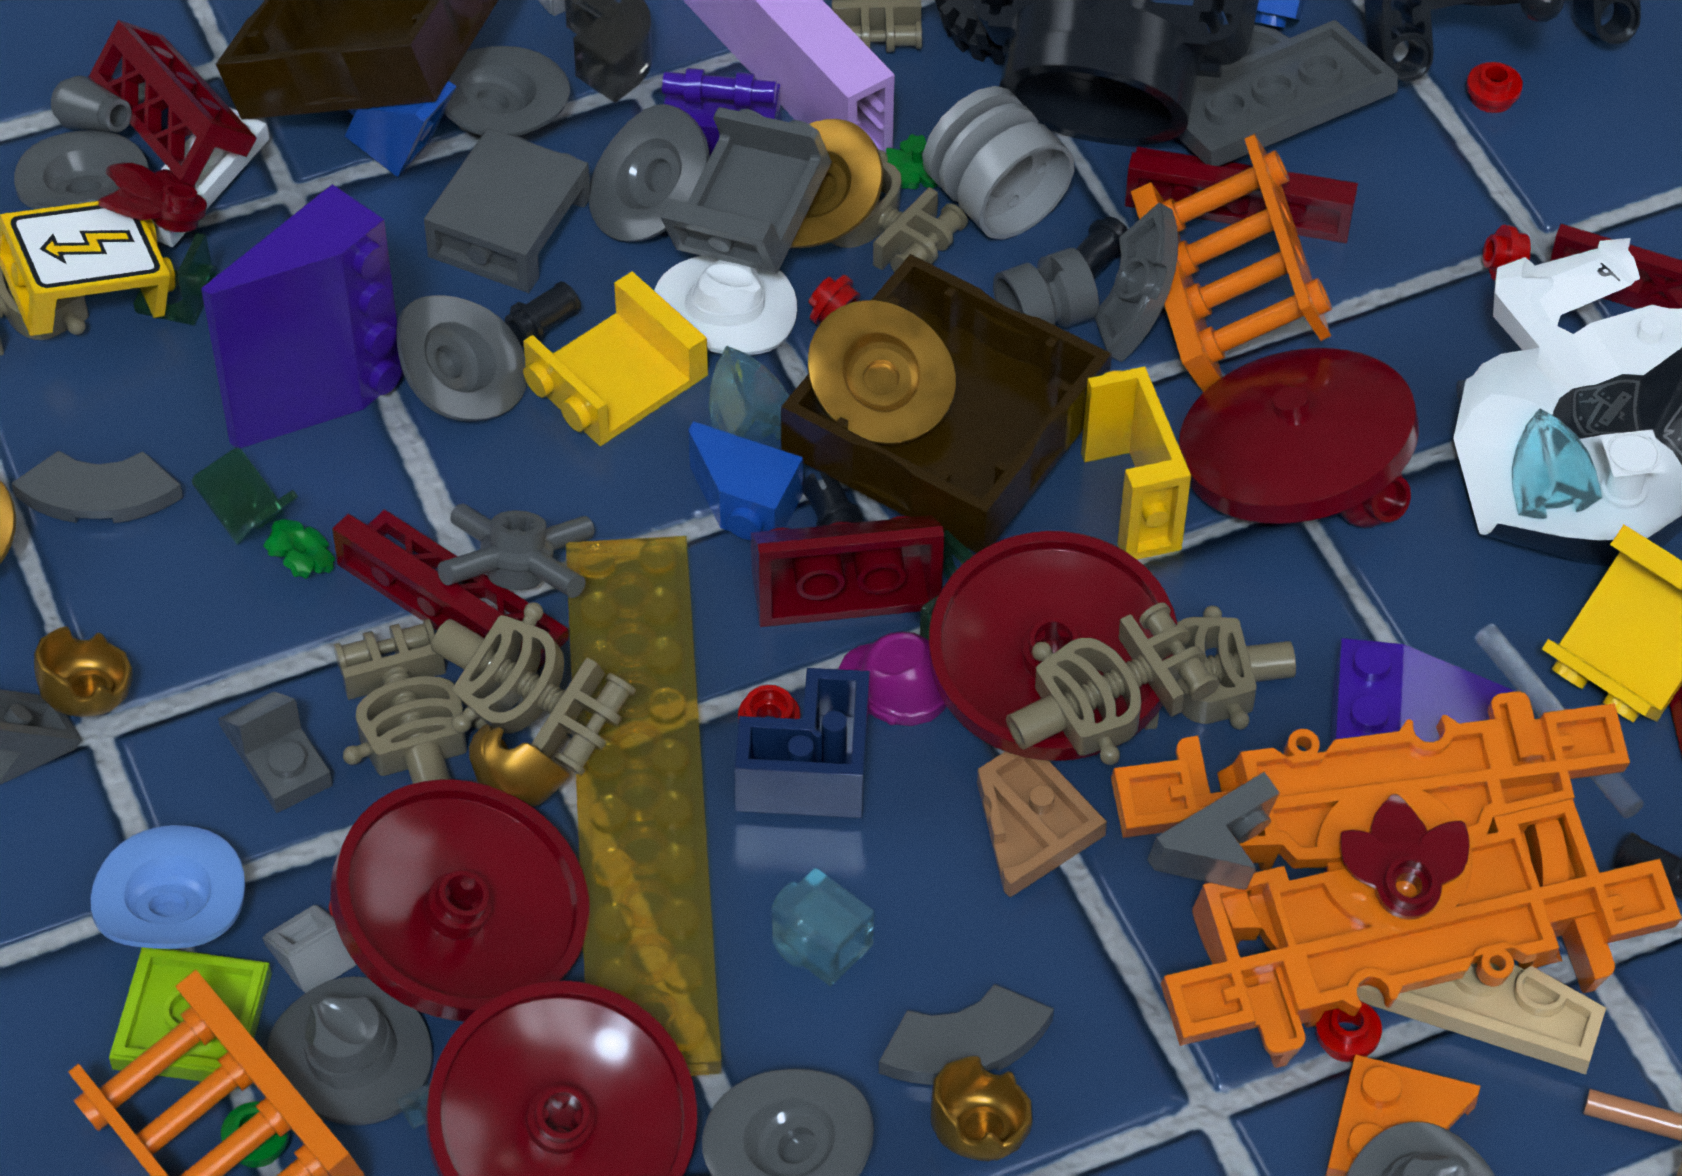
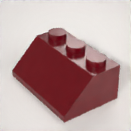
[751,515,944,627]

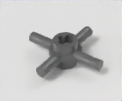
[438,503,594,598]

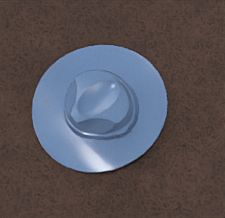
[91,825,245,950]

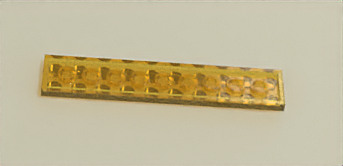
[566,536,722,1076]

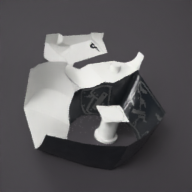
[1454,238,1682,567]

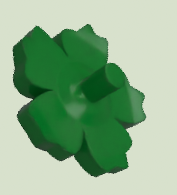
[886,134,938,189]
[263,519,335,579]

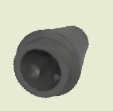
[51,75,132,132]

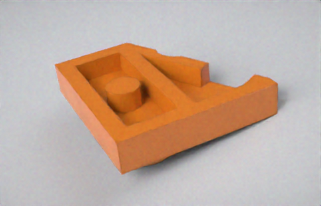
[1326,1055,1480,1176]

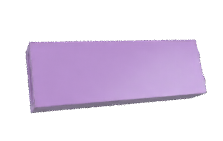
[683,0,895,152]

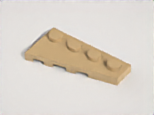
[1357,963,1606,1075]

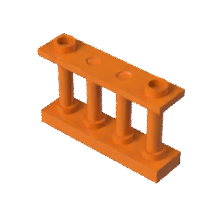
[1131,134,1332,392]
[68,970,365,1176]

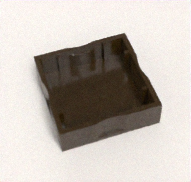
[215,0,499,120]
[781,254,1112,553]

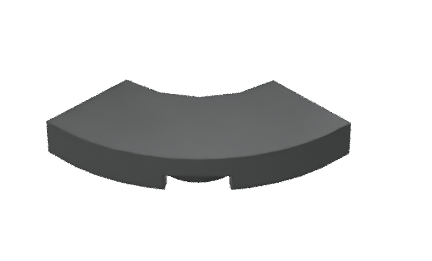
[1095,202,1178,362]
[11,451,183,523]
[879,984,1054,1085]

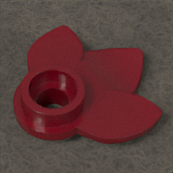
[98,162,207,232]
[1340,794,1470,920]

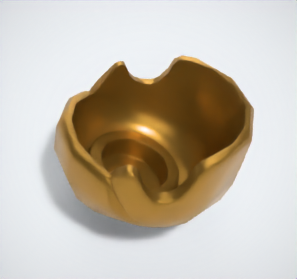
[34,626,133,717]
[469,724,570,807]
[930,1056,1032,1162]

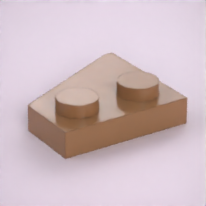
[977,751,1107,897]

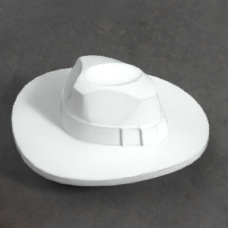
[654,256,797,356]

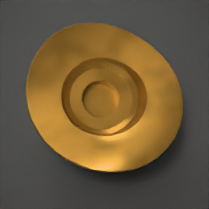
[790,119,883,248]
[808,300,956,445]

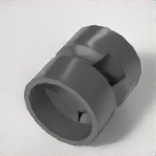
[993,248,1099,328]

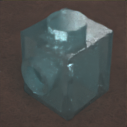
[771,867,874,987]

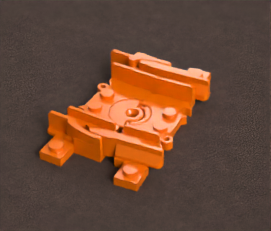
[1111,691,1682,1068]

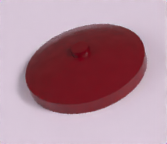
[1179,348,1419,524]
[929,531,1178,761]
[330,779,590,1022]
[425,981,697,1176]

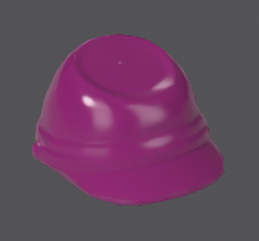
[839,632,947,726]

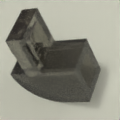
[565,0,653,103]

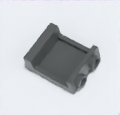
[660,107,832,273]
[424,128,590,293]

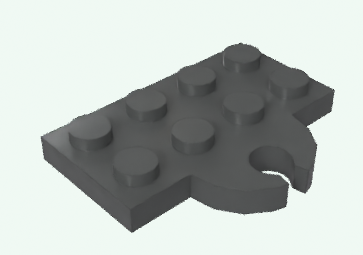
[1177,20,1398,166]

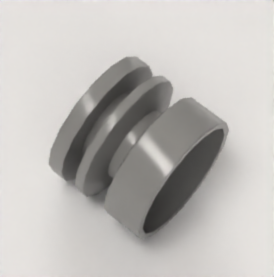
[922,86,1074,239]

